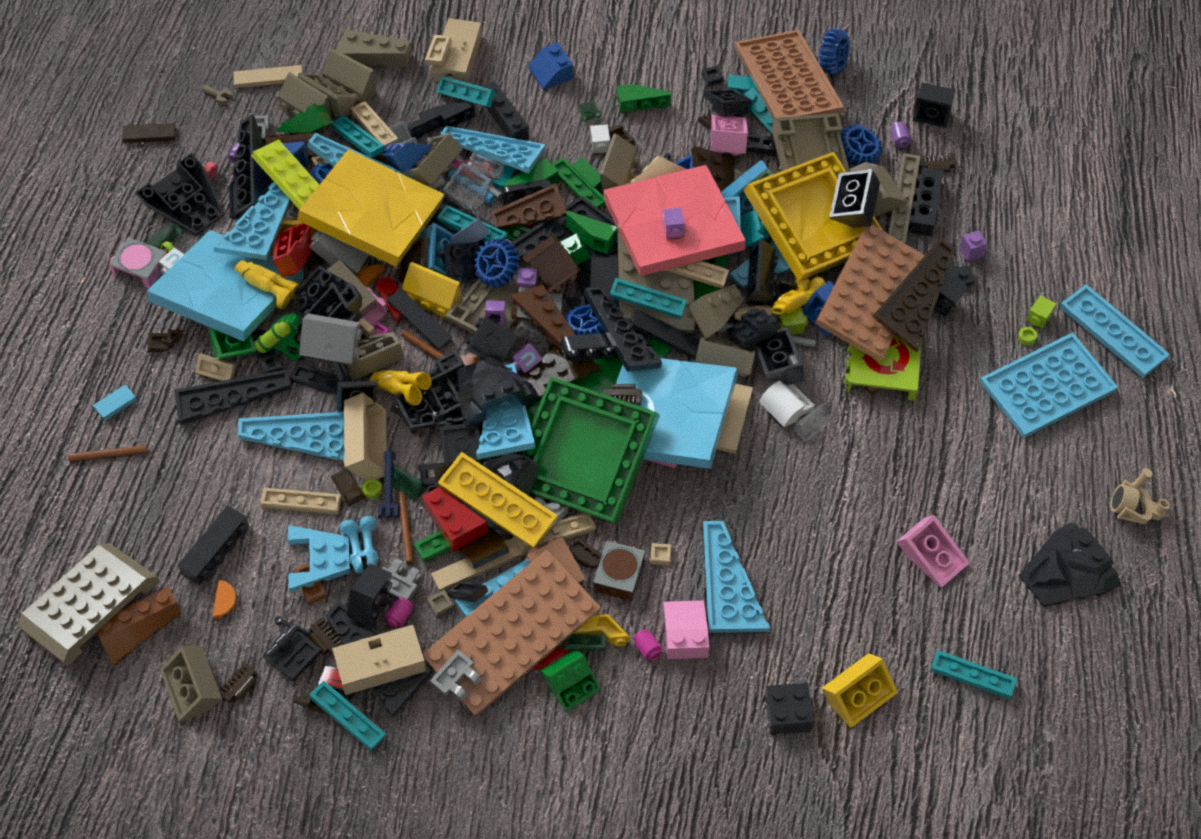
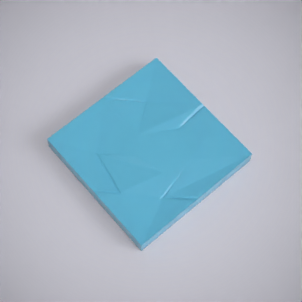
[147,230,303,341]
[616,358,738,469]

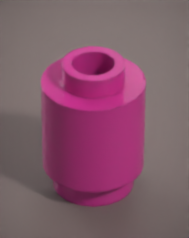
[385,597,413,628]
[633,629,662,660]

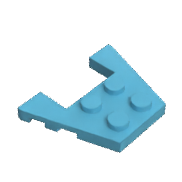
[288,526,350,593]

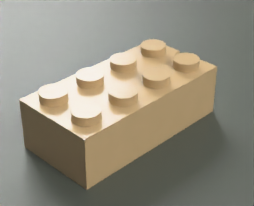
[344,393,387,481]

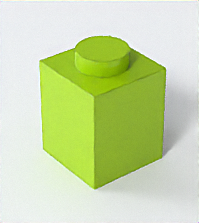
[1026,295,1057,329]
[778,308,808,335]

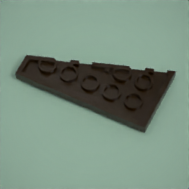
[691,146,736,192]
[872,238,955,353]
[485,346,602,412]

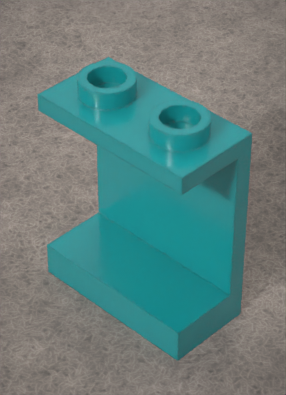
[731,207,770,255]

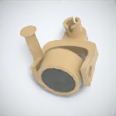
[1110,468,1170,525]

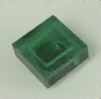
[577,100,599,122]

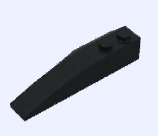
[229,115,269,219]

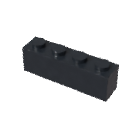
[481,81,529,141]
[177,505,249,585]

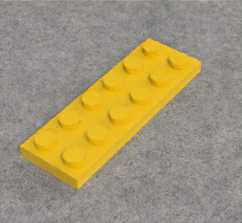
[438,452,558,549]

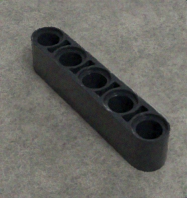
[560,331,652,361]

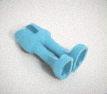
[340,516,379,575]

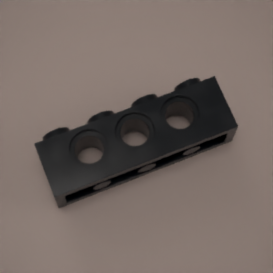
[909,167,944,237]

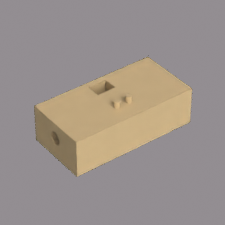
[433,18,482,83]
[332,625,426,695]

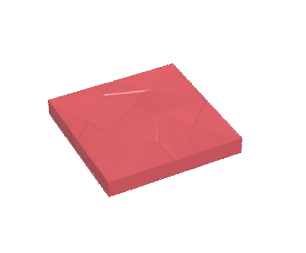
[604,165,746,276]

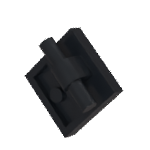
[438,242,479,281]
[263,624,322,682]

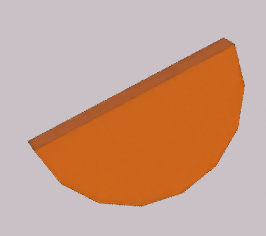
[356,264,385,287]
[213,580,237,619]

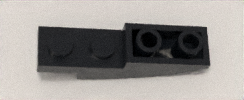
[407,102,475,138]

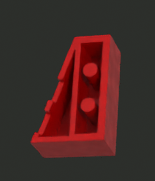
[273,223,317,278]
[422,487,488,552]

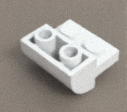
[759,381,815,427]

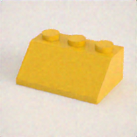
[402,262,462,318]
[822,653,898,728]

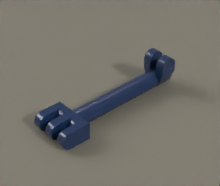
[378,451,399,518]

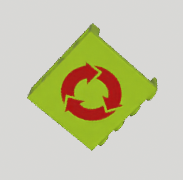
[844,335,921,401]

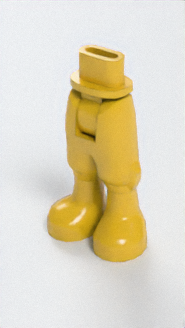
[234,260,301,310]
[771,277,826,315]
[369,370,432,406]

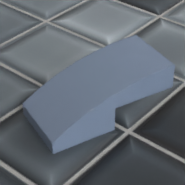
[450,218,489,244]

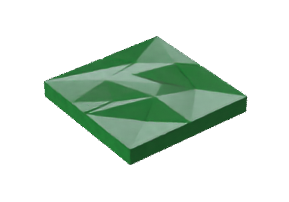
[521,377,660,525]

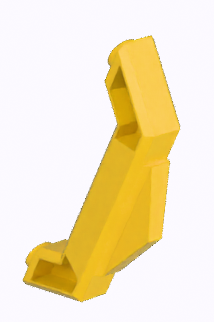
[570,614,630,646]

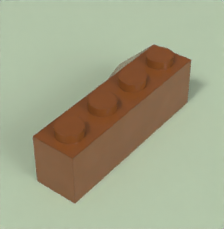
[97,586,181,666]

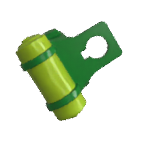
[255,313,302,361]

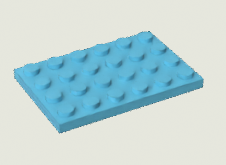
[980,332,1118,438]

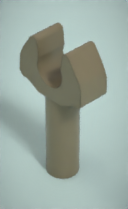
[202,85,233,105]

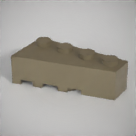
[337,29,412,67]

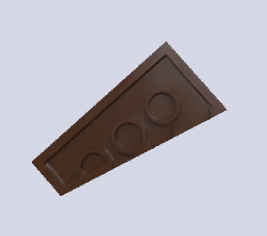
[490,184,567,230]
[509,284,575,350]

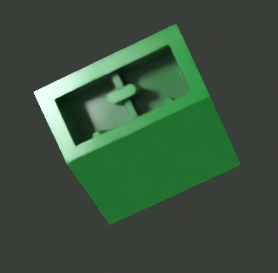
[540,650,601,711]

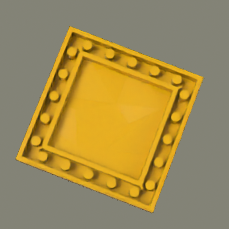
[297,149,444,267]
[744,152,883,281]

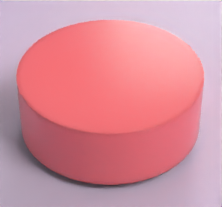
[204,161,218,180]

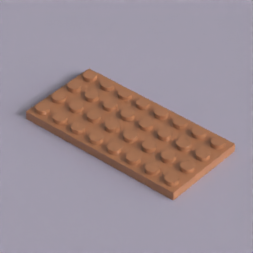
[735,30,844,119]
[815,225,925,362]
[422,550,601,717]

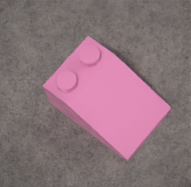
[710,115,748,155]
[896,515,970,588]
[663,600,709,659]

